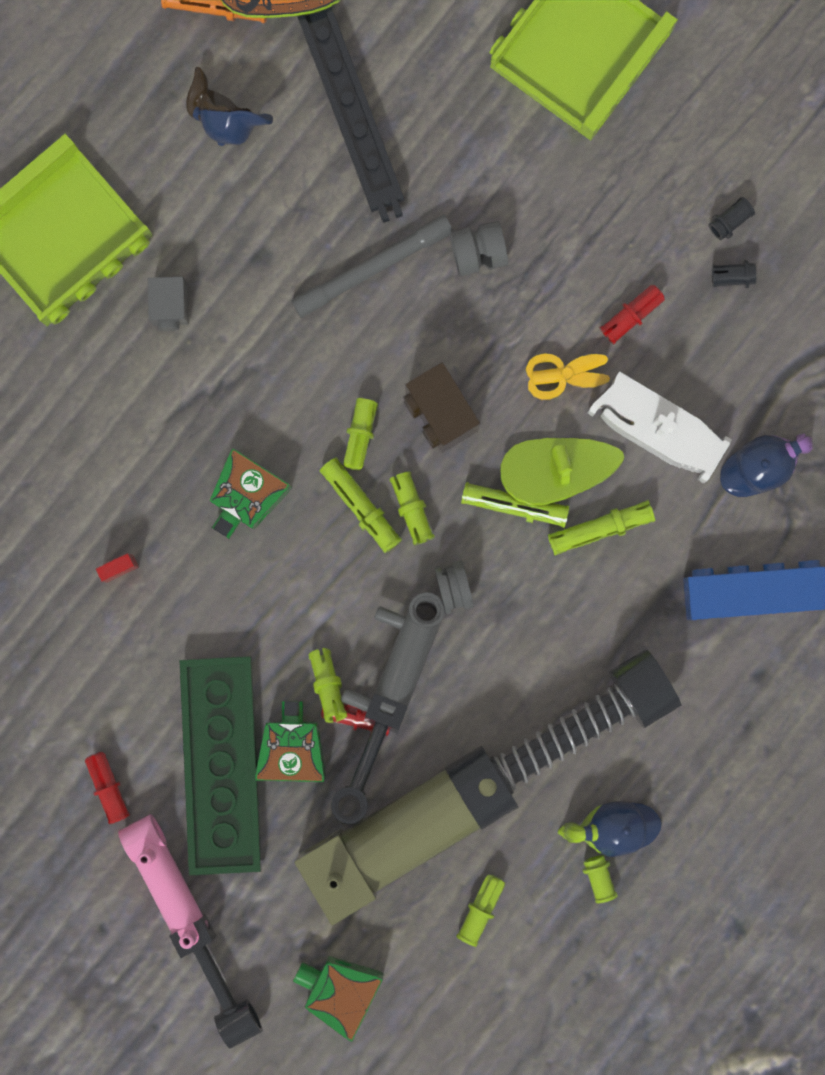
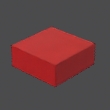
[96,553,139,583]

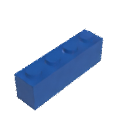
[683,560,825,620]

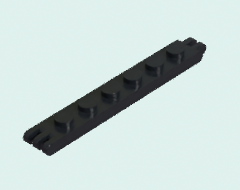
[297,7,405,223]

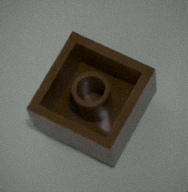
[403,362,480,453]

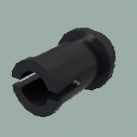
[709,197,755,240]
[712,260,756,288]

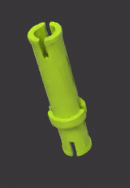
[319,457,402,554]
[461,482,570,528]
[547,500,655,556]

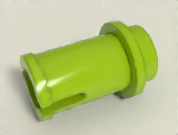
[582,855,618,904]

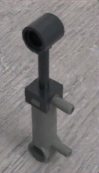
[331,592,445,826]

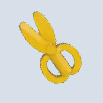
[525,353,610,400]

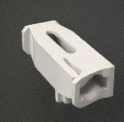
[587,371,732,483]

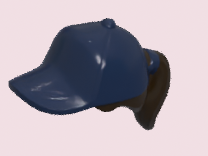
[186,67,273,146]

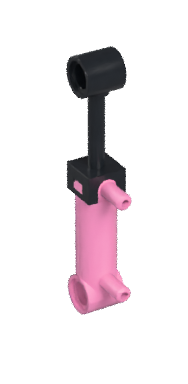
[118,814,263,1049]

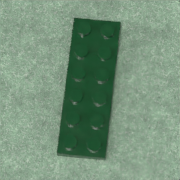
[179,656,262,875]

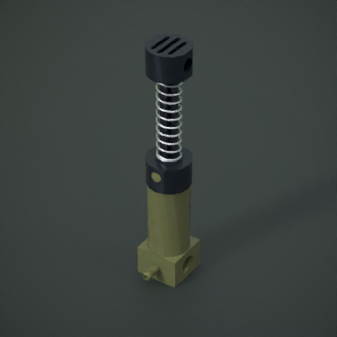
[294,649,682,926]

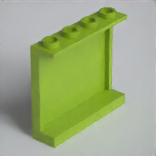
[489,0,678,141]
[0,133,153,326]

